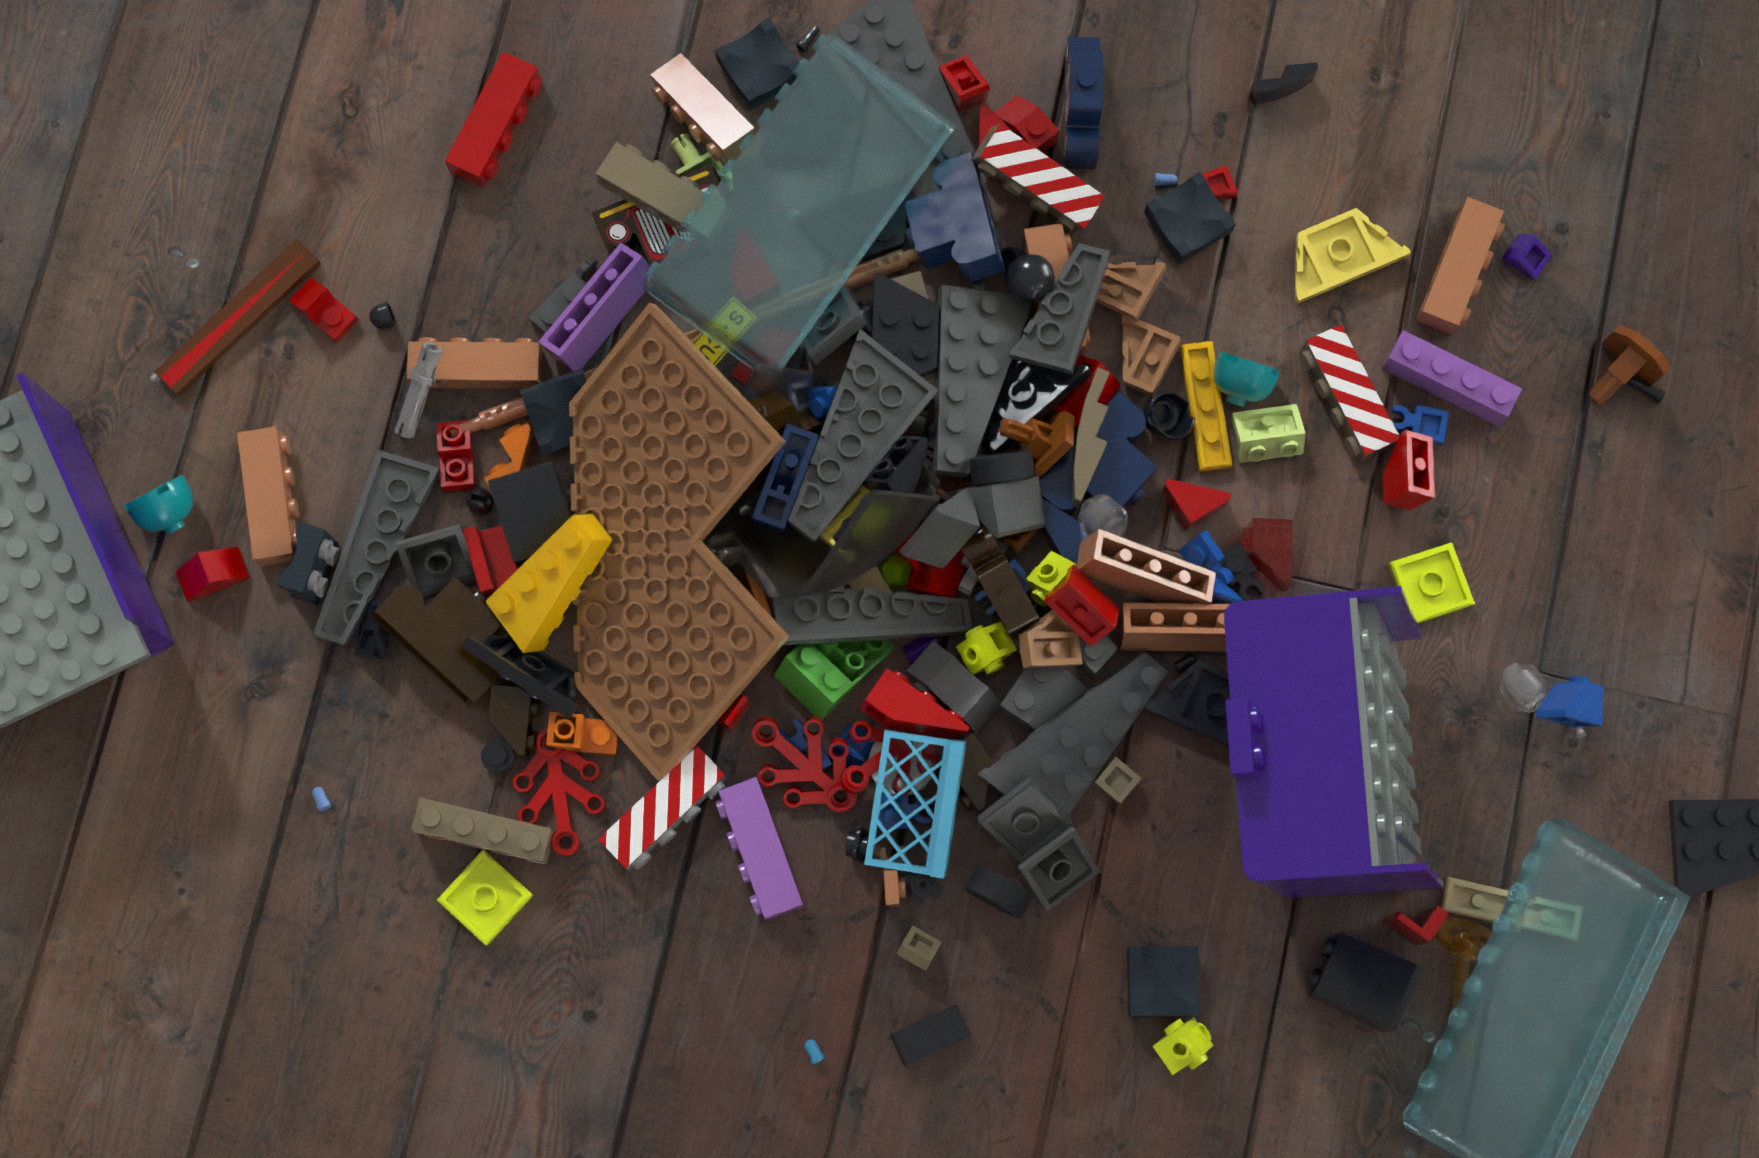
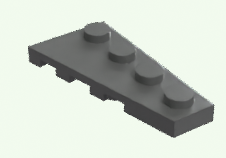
[1009,243,1111,375]

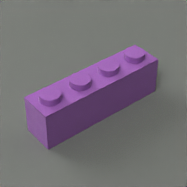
[539,243,658,372]
[1382,330,1522,427]
[715,777,804,921]

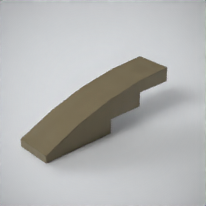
[1072,367,1110,508]

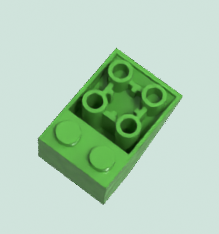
[774,639,896,720]

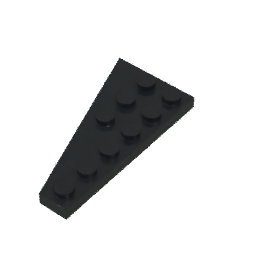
[1669,799,1759,902]

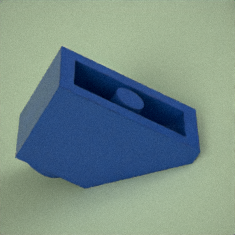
[1536,676,1603,728]

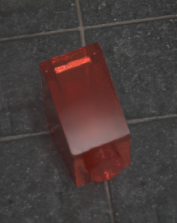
[1242,518,1293,591]

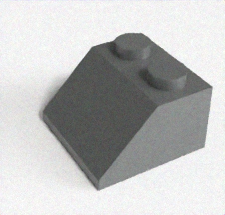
[999,667,1088,733]

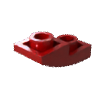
[437,420,476,493]

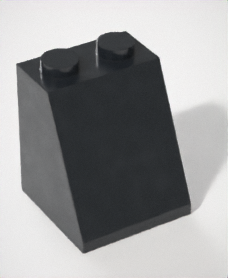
[488,461,572,569]
[1307,933,1424,1032]

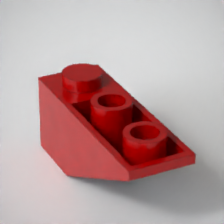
[859,668,970,739]

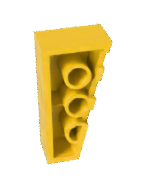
[485,514,612,653]

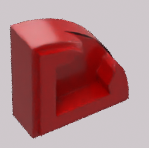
[1202,165,1238,199]

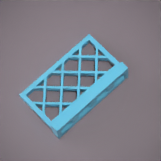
[864,730,967,879]

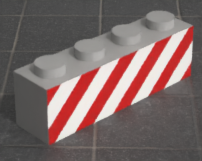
[598,746,727,871]

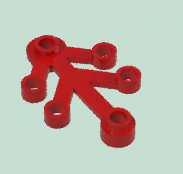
[840,707,943,796]
[752,716,858,812]
[513,728,606,857]

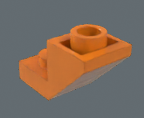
[484,423,535,488]
[546,712,618,756]

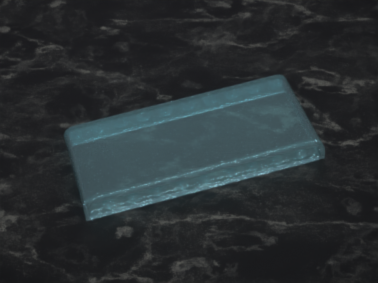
[643,31,956,383]
[1403,819,1691,1158]

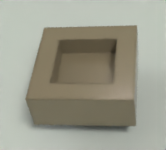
[1094,757,1142,805]
[896,925,942,971]

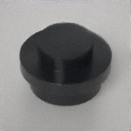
[481,739,515,773]

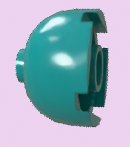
[1213,351,1281,407]
[123,474,194,535]

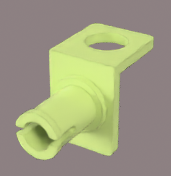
[670,133,733,192]

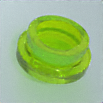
[883,556,910,589]

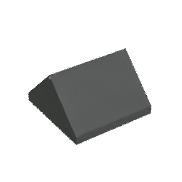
[957,476,1046,538]
[899,488,980,569]
[395,524,477,597]
[1015,826,1100,912]

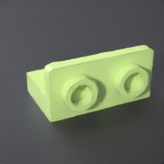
[1232,404,1306,463]

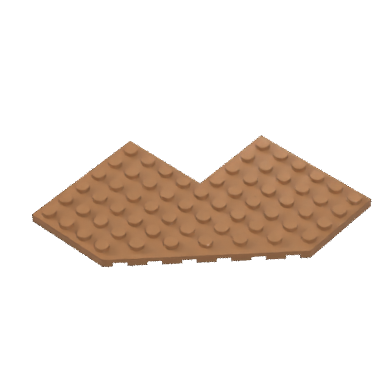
[569,303,790,782]

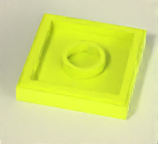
[1388,542,1475,624]
[437,850,534,946]

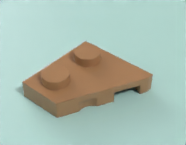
[1096,262,1167,321]
[1122,315,1181,396]
[1019,610,1083,668]

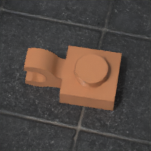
[880,846,906,907]

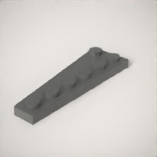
[313,449,440,647]
[768,578,972,645]

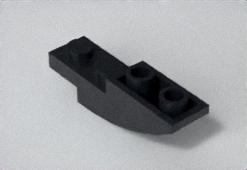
[832,435,928,550]

